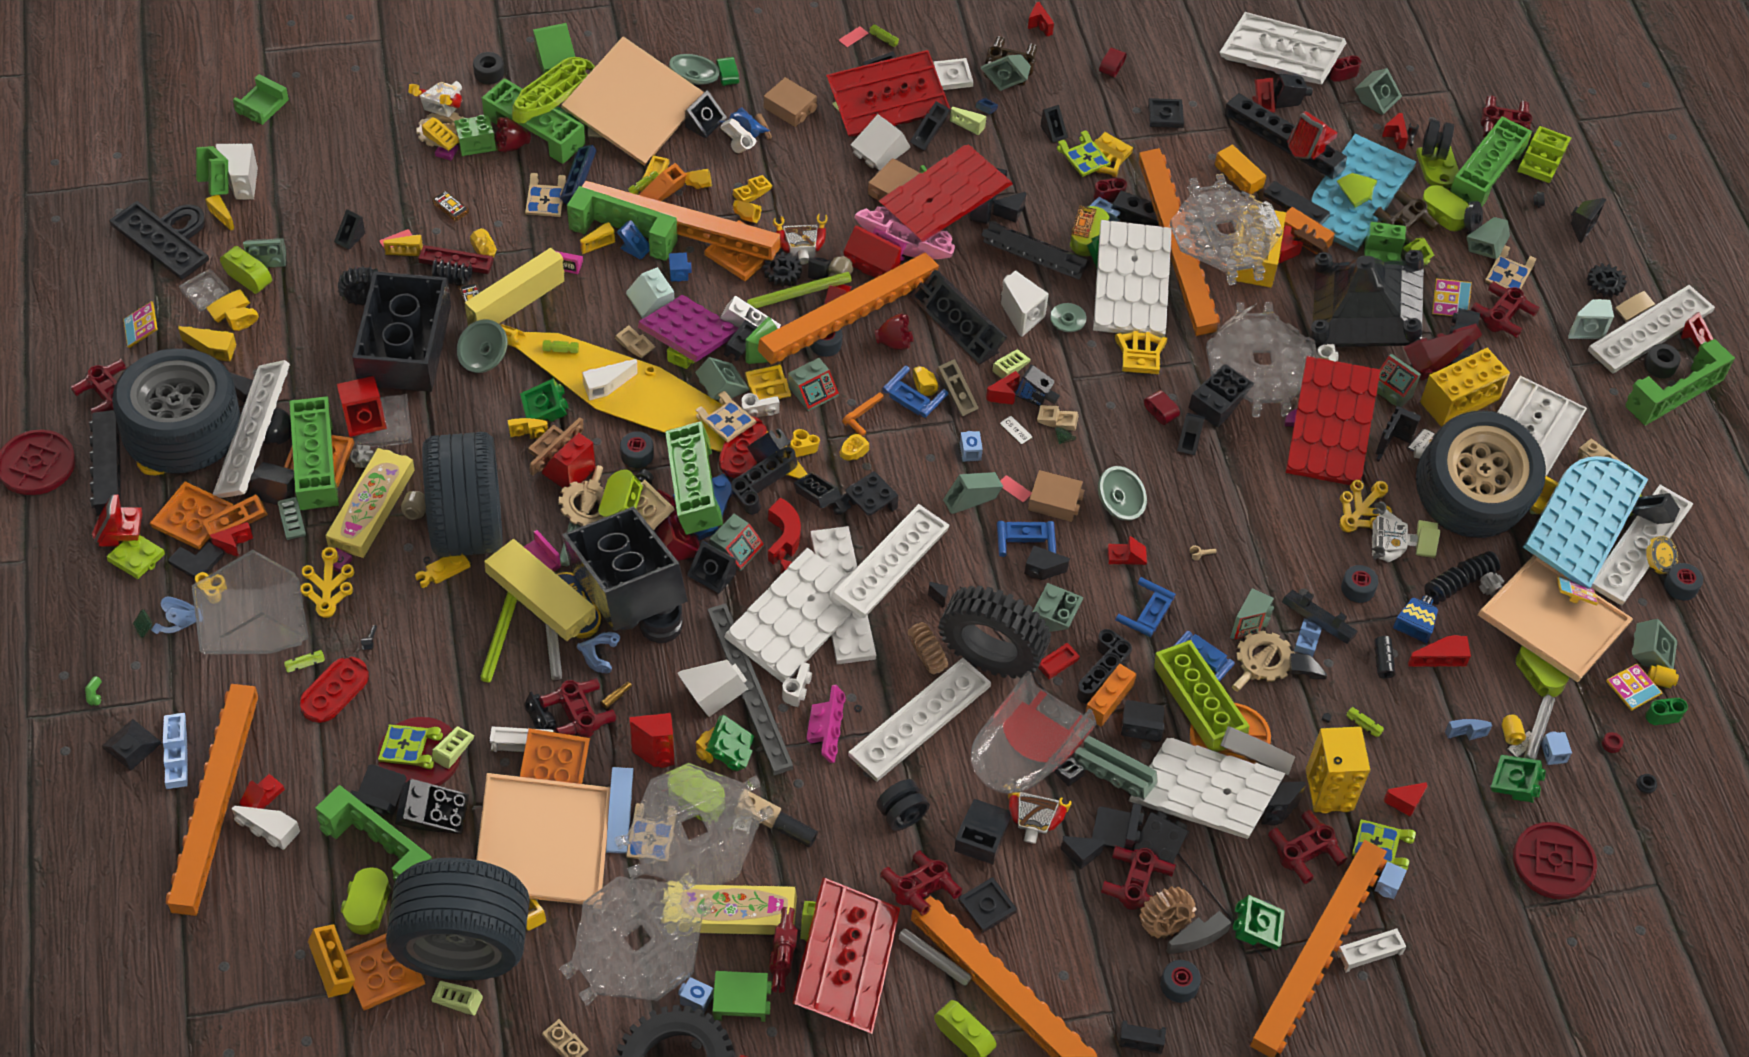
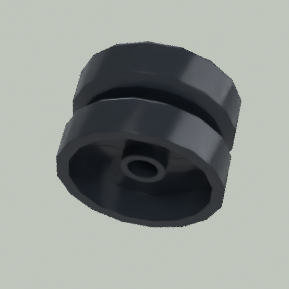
[1421,119,1455,160]
[640,604,683,643]
[876,779,930,831]

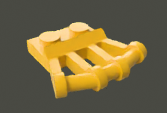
[1094,132,1133,178]
[1115,331,1167,374]

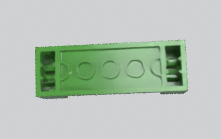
[482,78,585,164]
[1450,117,1532,206]
[567,186,678,261]
[1364,222,1406,262]
[1625,339,1735,426]
[290,396,339,510]
[665,421,723,535]
[315,785,432,881]

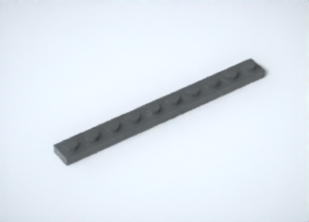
[707,604,793,775]

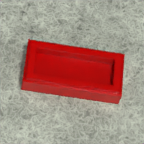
[1038,643,1080,679]

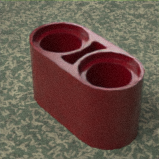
[1099,47,1127,78]
[1329,55,1361,82]
[1093,178,1127,202]
[1144,390,1180,425]

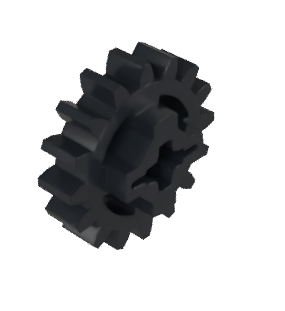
[763,252,802,287]
[1586,263,1627,298]

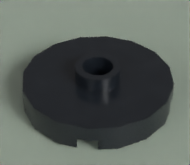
[1464,201,1483,235]

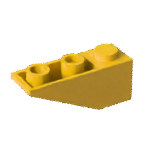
[178,326,236,362]

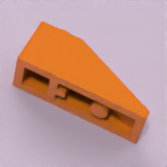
[203,495,268,535]

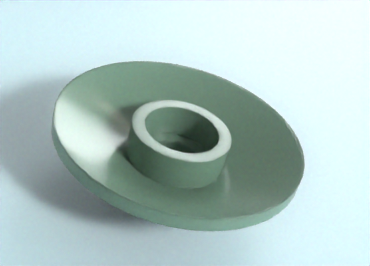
[1050,303,1086,332]

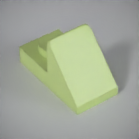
[1416,520,1440,558]

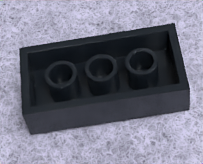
[793,472,841,509]

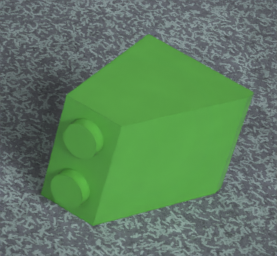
[533,23,575,74]

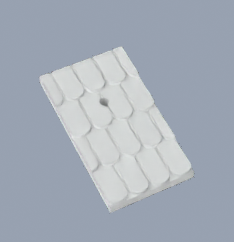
[1220,12,1346,84]
[1093,220,1172,338]
[1497,376,1587,476]
[724,548,853,683]
[1129,738,1285,839]

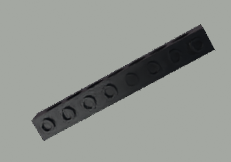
[1225,93,1347,180]

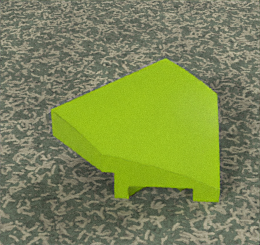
[1337,173,1377,208]

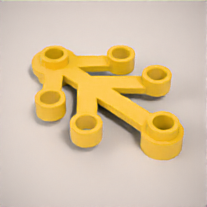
[1340,480,1392,532]
[300,547,354,618]

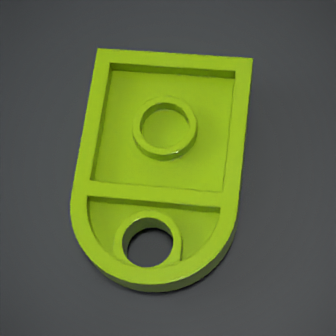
[1416,146,1459,189]

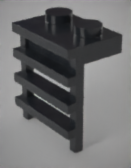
[1375,406,1421,462]

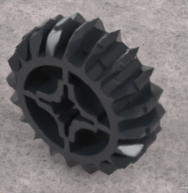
[338,265,378,306]

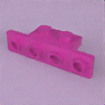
[807,685,846,763]

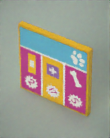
[1432,279,1472,316]
[123,301,158,348]
[1557,576,1598,606]
[1606,664,1662,711]

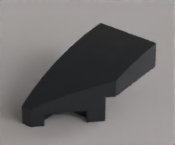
[1289,653,1327,679]

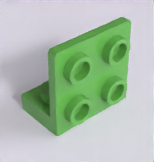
[454,115,496,156]

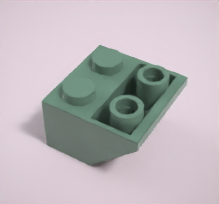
[243,238,286,267]
[1033,583,1084,632]

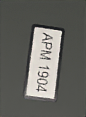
[1407,428,1436,451]
[1506,729,1532,757]

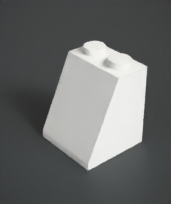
[851,114,910,171]
[216,144,258,200]
[1001,271,1049,337]
[677,660,748,717]

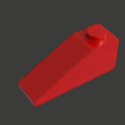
[1408,635,1471,667]

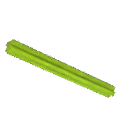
[747,272,851,309]
[481,592,517,683]

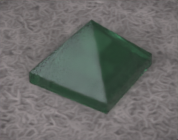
[1055,427,1077,444]
[133,609,154,638]

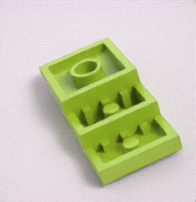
[1518,126,1571,183]

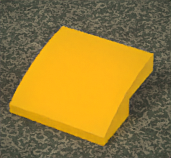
[745,365,791,400]

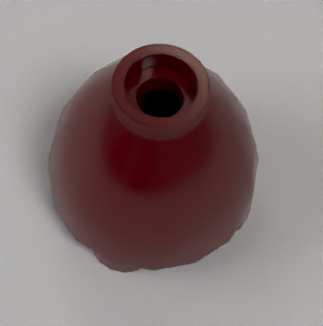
[494,117,531,152]
[875,314,913,350]

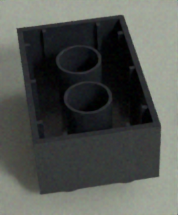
[352,271,451,392]
[562,506,688,631]

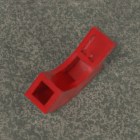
[768,497,801,565]

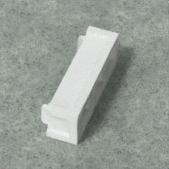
[490,727,553,752]
[1337,929,1406,972]

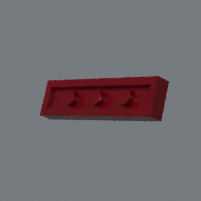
[418,245,493,274]

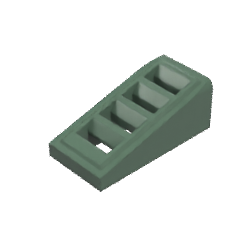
[278,497,306,540]

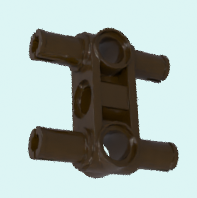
[983,36,1037,86]
[1373,189,1439,245]

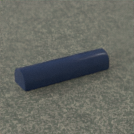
[560,145,596,205]

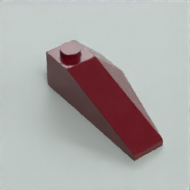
[1403,324,1482,381]
[655,489,700,561]

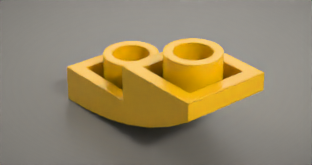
[732,175,772,203]
[206,289,250,323]
[507,418,548,439]

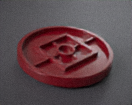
[0,430,76,495]
[377,717,461,786]
[1513,822,1597,899]

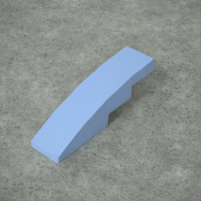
[163,713,188,789]
[606,767,633,854]

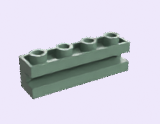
[1075,735,1158,800]

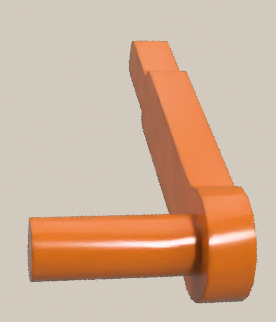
[842,392,884,437]

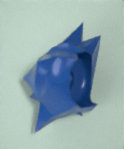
[719,107,771,140]

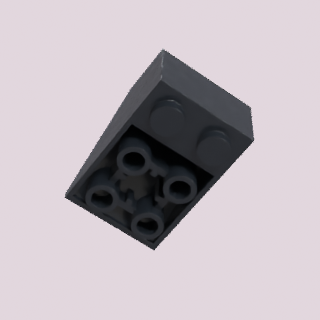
[1188,364,1254,428]
[395,779,469,834]
[954,799,1012,865]

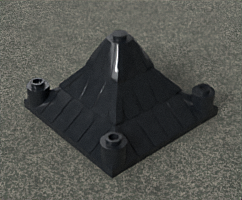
[1311,250,1424,347]

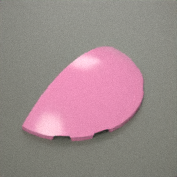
[854,207,955,259]

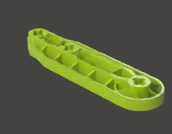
[512,57,595,123]

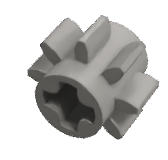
[350,445,374,468]
[1479,572,1504,596]

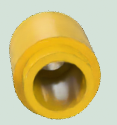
[1648,665,1679,689]
[1501,715,1526,745]

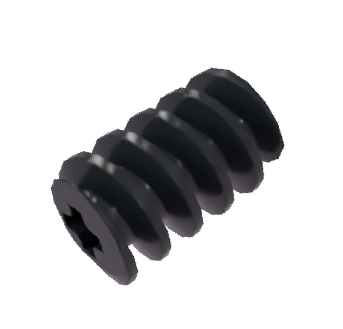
[432,259,472,286]
[1457,551,1501,585]
[1424,567,1468,605]

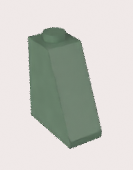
[1467,217,1510,259]
[943,472,1004,514]

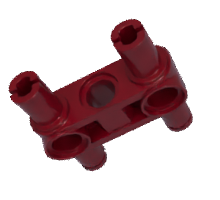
[1480,96,1533,138]
[1470,281,1540,338]
[70,359,126,414]
[539,678,616,738]
[1268,810,1348,885]
[1101,846,1176,910]
[880,850,962,916]
[769,907,797,993]

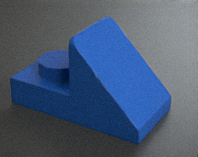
[617,220,650,259]

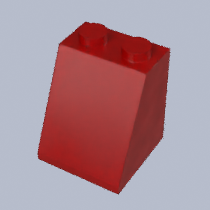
[337,376,387,437]
[542,433,595,488]

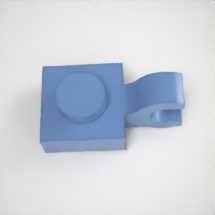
[1090,197,1120,222]

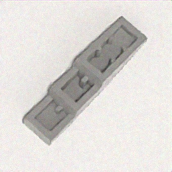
[1221,726,1295,775]

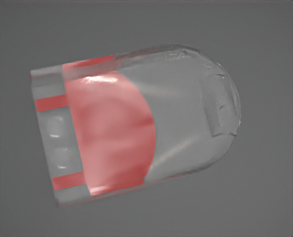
[971,671,1097,793]

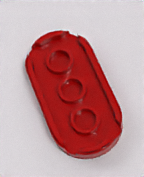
[719,416,767,478]
[300,657,369,723]

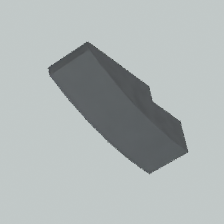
[1166,911,1231,954]

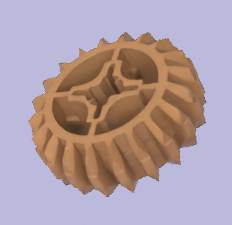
[908,622,948,675]
[1139,886,1197,938]

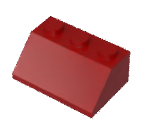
[844,225,901,278]
[629,713,675,768]

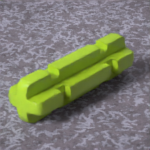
[870,25,899,47]
[628,171,659,195]
[542,340,579,353]
[284,650,325,672]
[1346,707,1384,737]

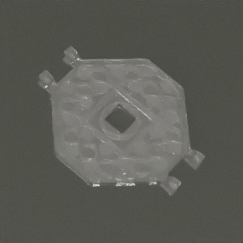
[1170,173,1283,285]
[1206,302,1318,417]
[614,763,774,885]
[559,872,716,1006]

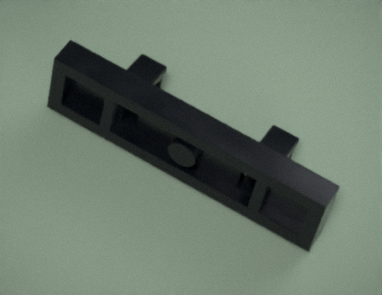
[1282,589,1358,644]

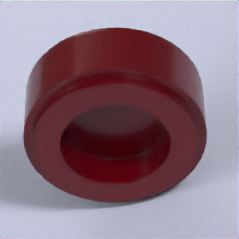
[1602,732,1624,753]

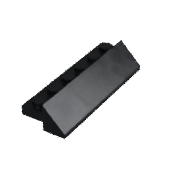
[981,222,1090,280]
[910,269,1007,364]

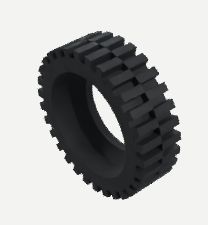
[938,586,1051,679]
[615,1005,736,1057]

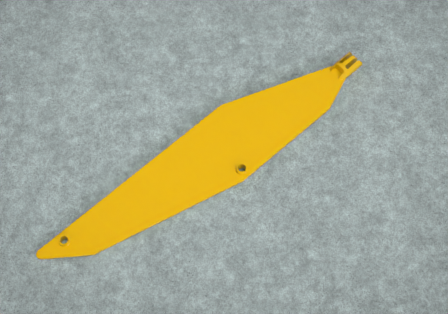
[501,324,807,479]

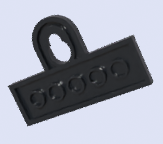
[109,201,209,280]

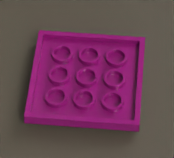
[638,295,739,362]

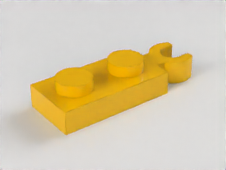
[415,554,470,588]

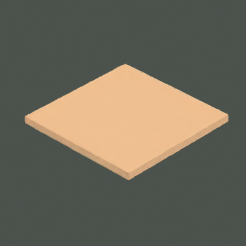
[561,37,704,166]
[1478,555,1633,682]
[476,773,610,906]

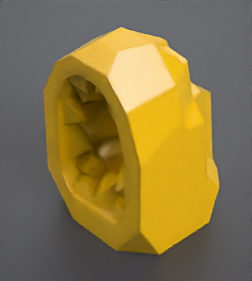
[685,169,712,189]
[733,200,762,223]
[470,228,497,258]
[224,307,259,331]
[913,366,938,396]
[840,434,869,461]

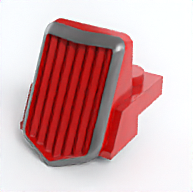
[1287,111,1338,160]
[92,495,142,546]

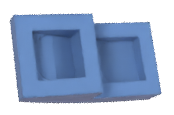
[1294,618,1322,657]
[1445,719,1492,740]

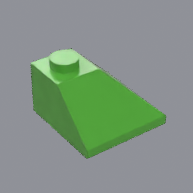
[746,317,778,364]

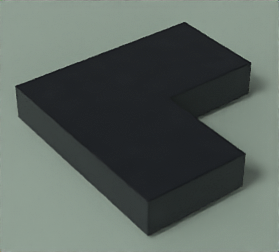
[168,542,225,579]

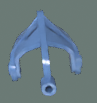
[151,597,201,634]
[577,632,620,673]

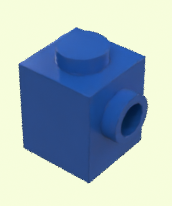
[669,252,692,281]

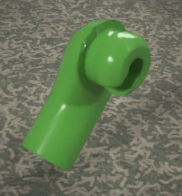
[85,677,102,706]

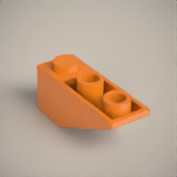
[639,163,687,201]

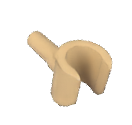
[1190,545,1216,560]

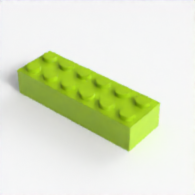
[1154,640,1250,752]

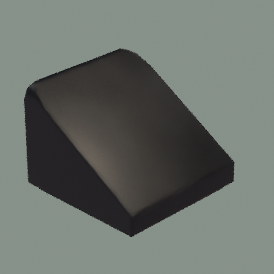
[928,582,949,607]

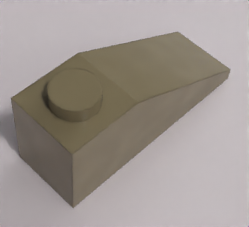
[936,359,979,417]

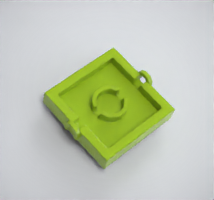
[107,535,165,579]

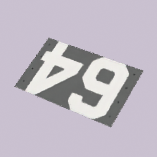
[1211,304,1256,336]

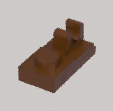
[1294,224,1328,254]

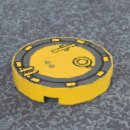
[1646,536,1678,574]

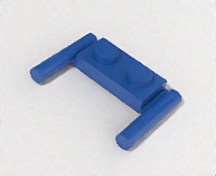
[882,365,948,418]
[997,521,1056,557]
[1115,577,1176,637]
[1174,631,1235,681]

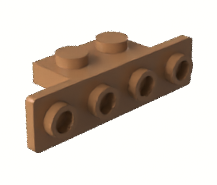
[528,417,584,476]

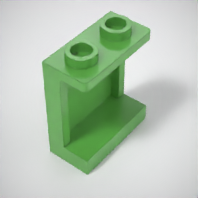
[233,74,289,125]
[196,146,228,195]
[713,971,772,1022]

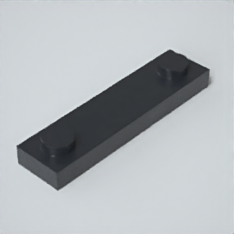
[1264,181,1330,225]

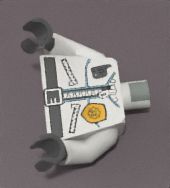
[1372,501,1418,562]

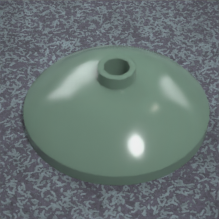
[669,54,720,85]
[457,319,507,373]
[1098,466,1147,521]

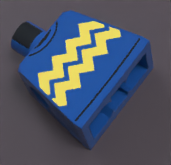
[1393,596,1438,643]

